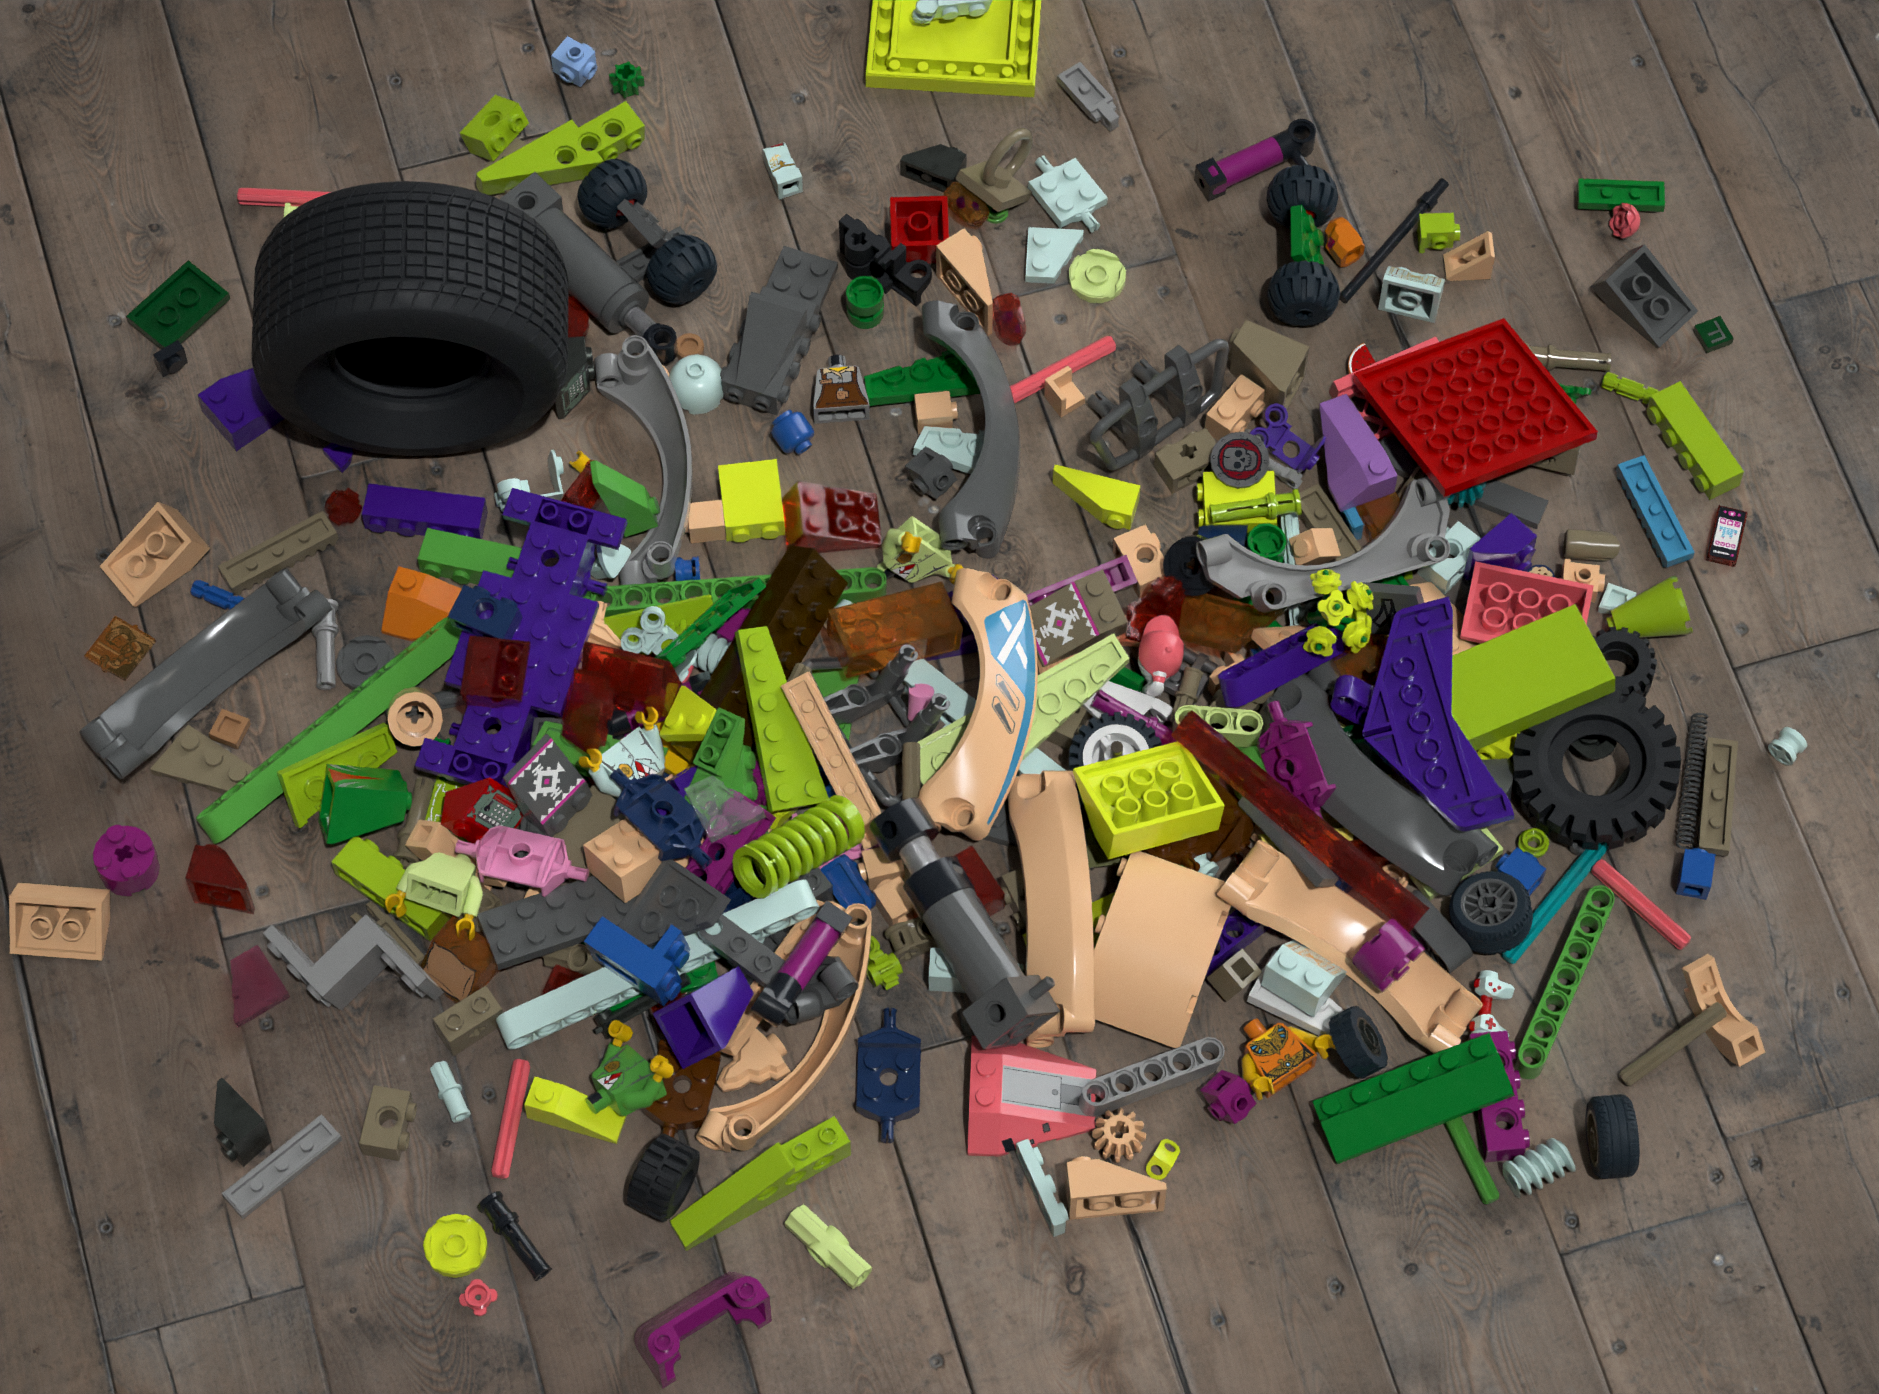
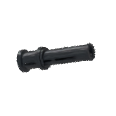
[477,1191,552,1281]

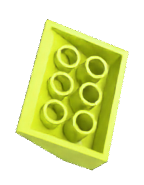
[1073,740,1225,860]

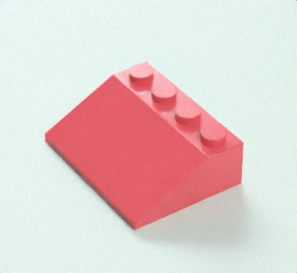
[1460,561,1594,643]

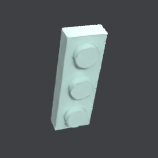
[1016,1139,1069,1237]

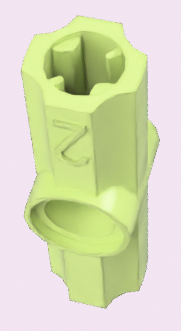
[785,1204,872,1289]

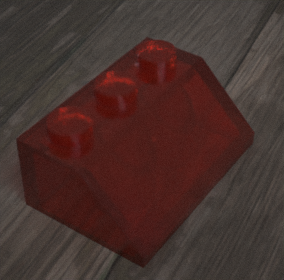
[580,641,683,719]

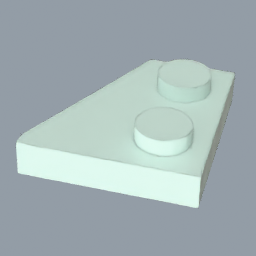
[1025,227,1084,284]

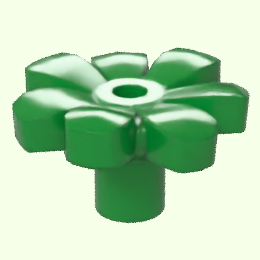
[1558,383,1592,404]

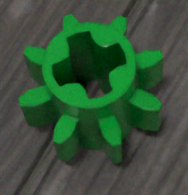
[609,61,645,98]

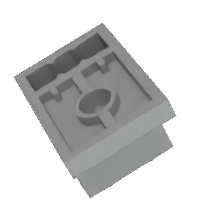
[263,914,444,1011]

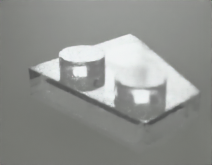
[684,775,765,843]

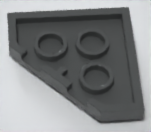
[618,859,731,947]

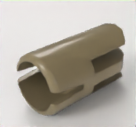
[1564,529,1620,561]

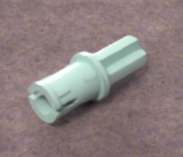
[430,1061,471,1123]

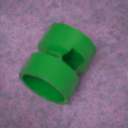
[846,276,884,329]
[1247,523,1286,563]

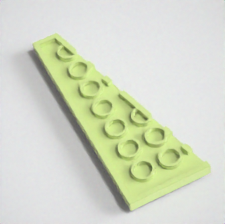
[917,633,1129,786]

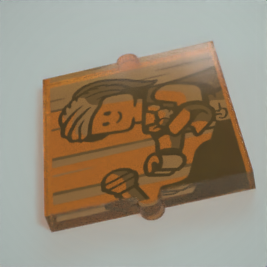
[84,616,156,681]

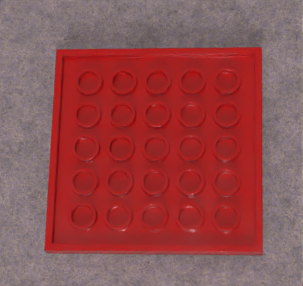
[1353,318,1598,497]

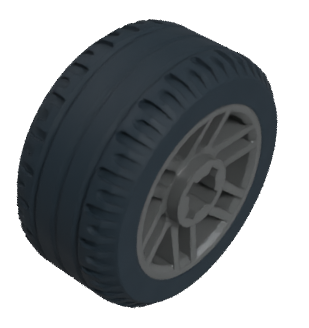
[1449,871,1533,955]

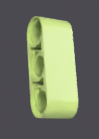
[1172,705,1263,747]

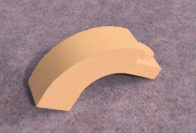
[405,820,508,890]
[1682,954,1765,1067]

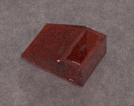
[782,481,882,553]

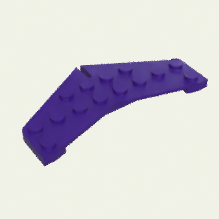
[1362,596,1515,831]

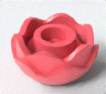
[1609,203,1640,239]

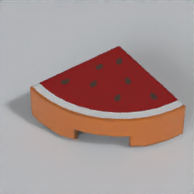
[1348,343,1376,375]

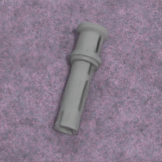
[312,599,339,690]

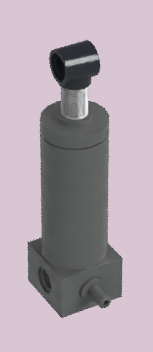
[500,172,678,364]

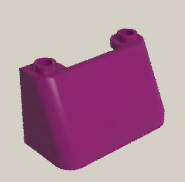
[634,1272,772,1389]

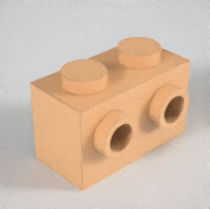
[1205,374,1265,441]

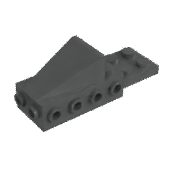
[720,246,838,416]

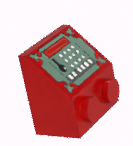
[441,777,524,844]

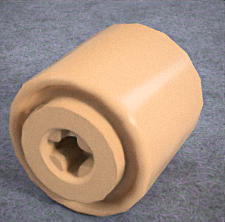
[387,687,443,747]

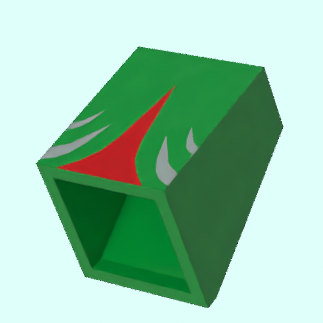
[318,764,412,844]

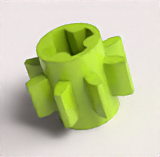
[867,949,903,990]

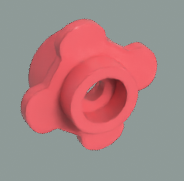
[459,1279,498,1316]

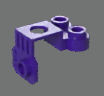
[1249,403,1326,473]

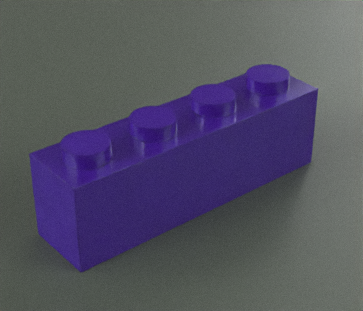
[362,483,488,539]

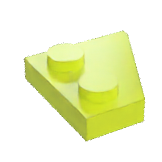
[659,686,717,742]

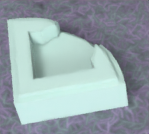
[1598,583,1636,614]

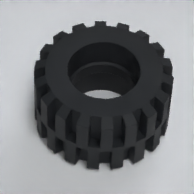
[1592,627,1657,697]
[627,1134,700,1223]

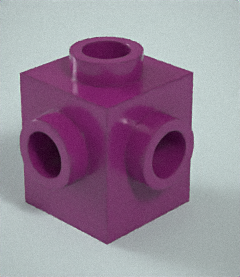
[1200,1070,1257,1124]

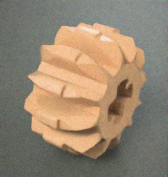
[1092,1108,1146,1163]

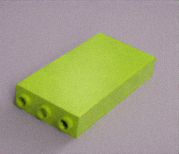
[1452,604,1616,751]

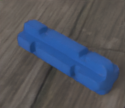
[190,580,244,610]

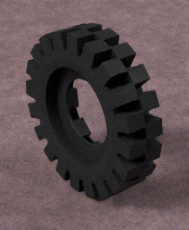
[1513,685,1681,850]

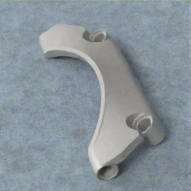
[1196,476,1450,613]

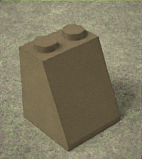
[1228,319,1309,420]

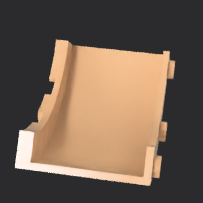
[1094,851,1231,1048]

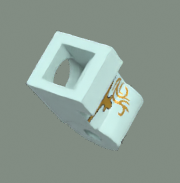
[762,142,803,200]

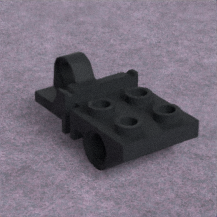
[839,214,932,307]

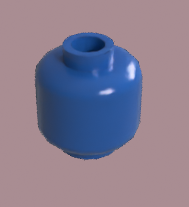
[771,410,815,455]

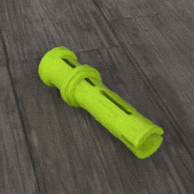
[1209,489,1302,523]

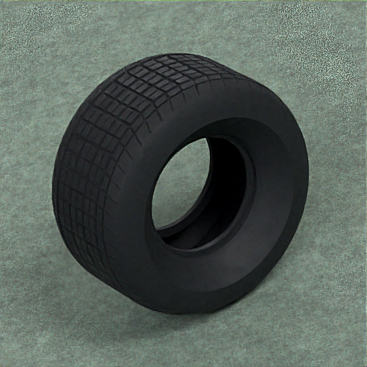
[251,181,568,456]

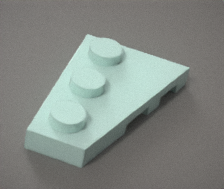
[913,426,985,474]

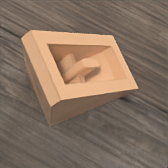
[1443,231,1495,281]

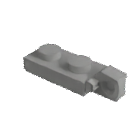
[1057,62,1119,132]

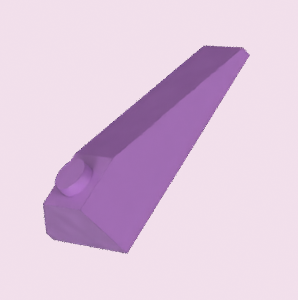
[1319,394,1398,512]

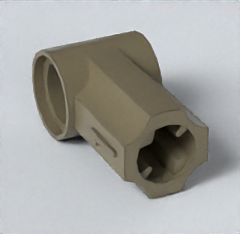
[542,944,604,975]

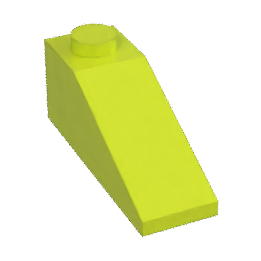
[1053,464,1140,530]
[524,1077,627,1144]

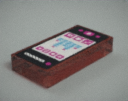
[1706,505,1748,567]

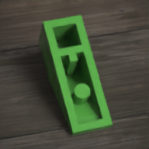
[590,460,660,537]

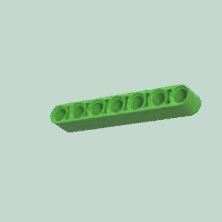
[1515,885,1615,1080]

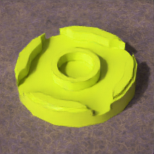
[423,1214,488,1278]

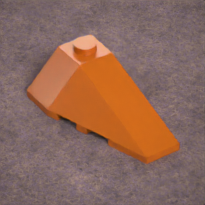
[381,566,461,641]

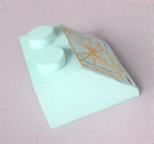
[1378,266,1445,323]
[1261,940,1347,1018]

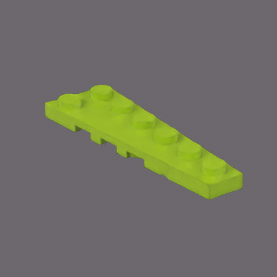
[735,626,829,812]

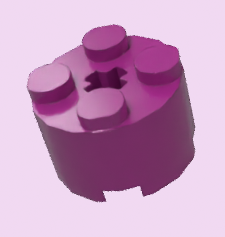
[93,824,160,897]
[1352,918,1425,993]

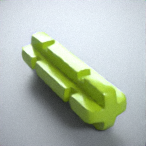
[1602,372,1659,404]

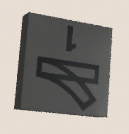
[1363,582,1424,635]

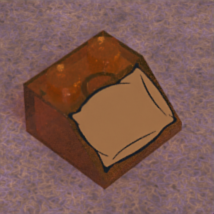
[420,915,499,1004]

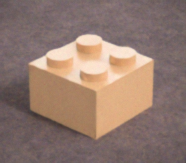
[583,818,662,903]

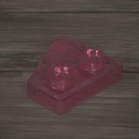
[231,945,290,1028]

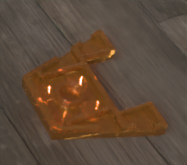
[1179,565,1292,654]

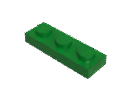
[1577,178,1665,212]

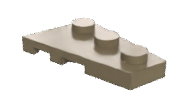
[150,725,255,794]

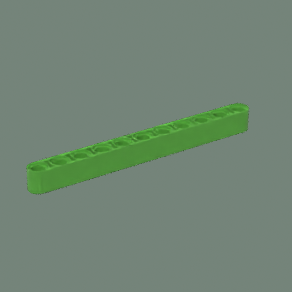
[583,567,887,617]
[196,617,462,844]

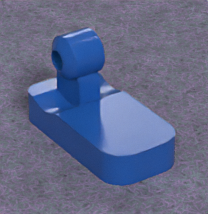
[821,854,876,910]

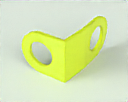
[1146,1139,1180,1180]

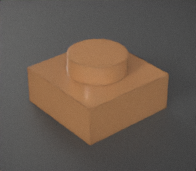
[209,709,251,749]

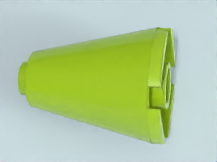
[1606,575,1693,638]

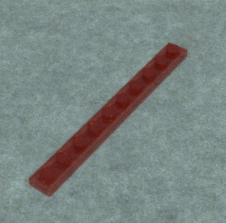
[1171,710,1430,933]

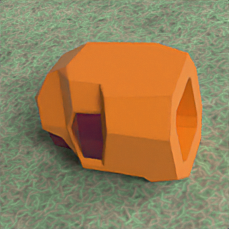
[1325,217,1365,267]

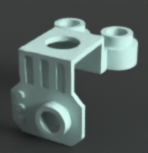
[494,449,564,512]
[621,606,697,688]

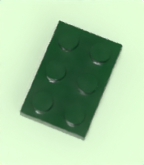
[126,260,230,349]

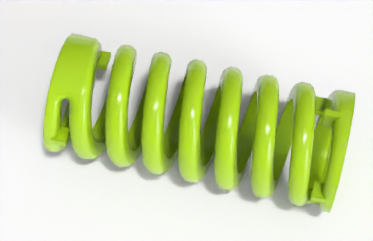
[732,795,865,899]

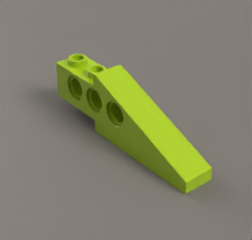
[476,101,645,195]
[670,1116,851,1251]

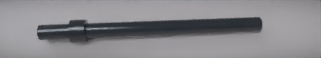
[1339,178,1449,303]

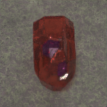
[992,293,1026,346]

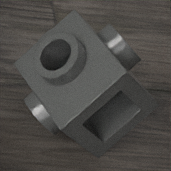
[905,446,958,499]

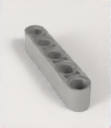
[1078,1037,1225,1117]

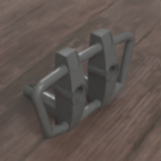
[1087,339,1229,470]
[802,644,950,807]

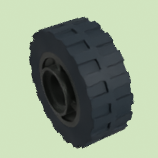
[1329,1006,1388,1079]

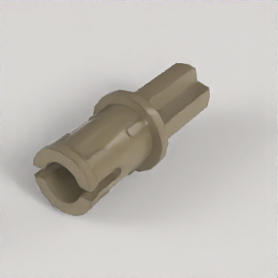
[1170,667,1203,727]

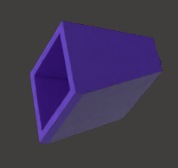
[652,966,754,1069]

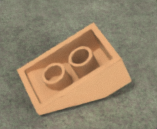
[936,228,993,336]
[100,502,210,607]
[1065,1156,1167,1220]

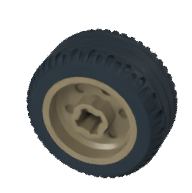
[1585,1094,1640,1179]

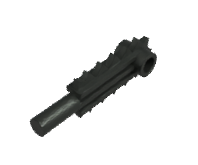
[593,973,691,1039]

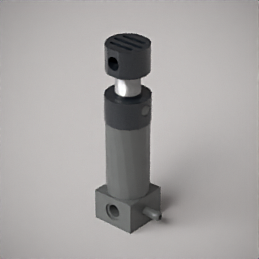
[870,797,1060,1049]

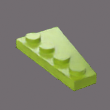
[277,722,397,828]

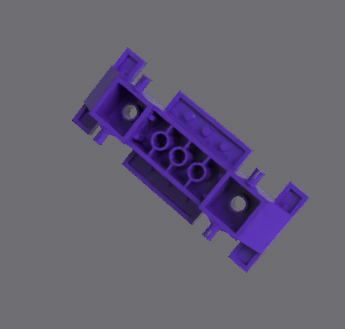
[415,488,628,788]

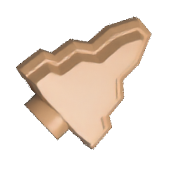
[716,1029,791,1093]

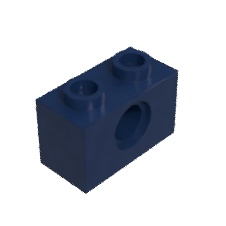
[448,585,523,650]

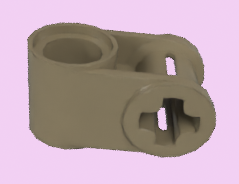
[884,917,939,963]

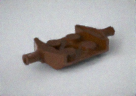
[1203,769,1255,863]
[643,1039,721,1138]

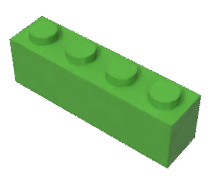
[417,528,522,585]

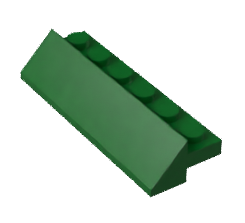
[1313,1033,1515,1164]

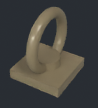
[955,128,1033,212]

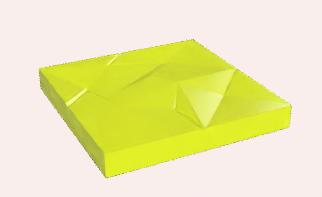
[866,0,1042,97]

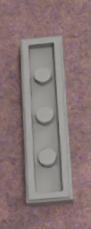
[222,1114,342,1219]

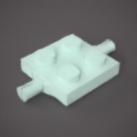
[1028,155,1108,233]

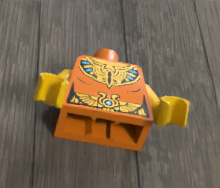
[1241,1018,1336,1100]

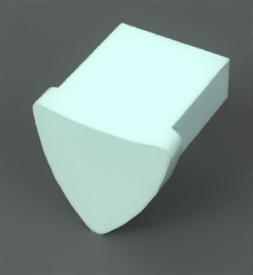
[591,544,631,579]

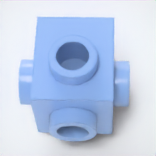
[551,36,597,87]

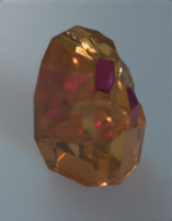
[943,181,989,227]

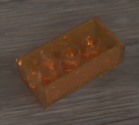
[826,581,963,678]

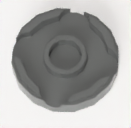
[336,635,395,691]

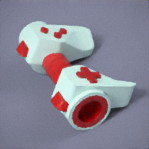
[1469,970,1515,1037]

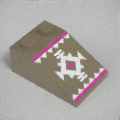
[1030,569,1128,667]

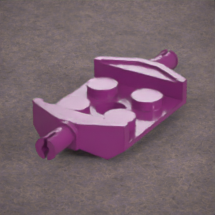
[1257,700,1336,833]

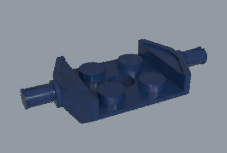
[610,768,713,869]
[856,1008,921,1143]

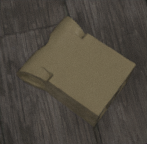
[553,784,626,883]

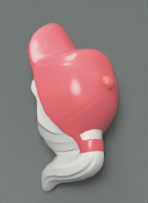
[1138,615,1184,697]

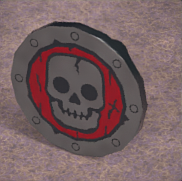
[1210,432,1269,489]

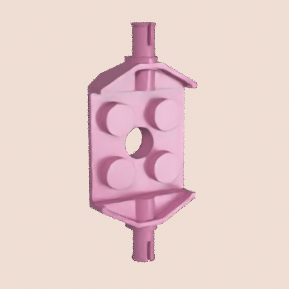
[455,825,589,897]

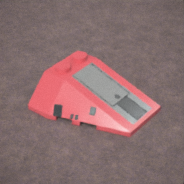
[968,1036,1096,1157]

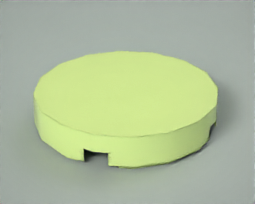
[1069,249,1126,303]

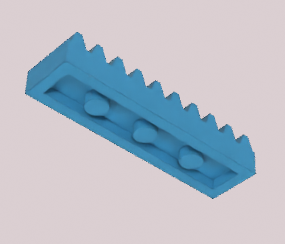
[1616,455,1695,568]

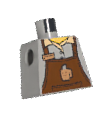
[813,355,870,424]

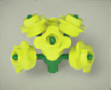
[1303,569,1374,656]

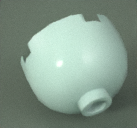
[669,354,723,414]

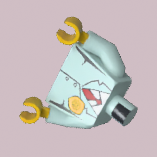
[579,707,665,798]

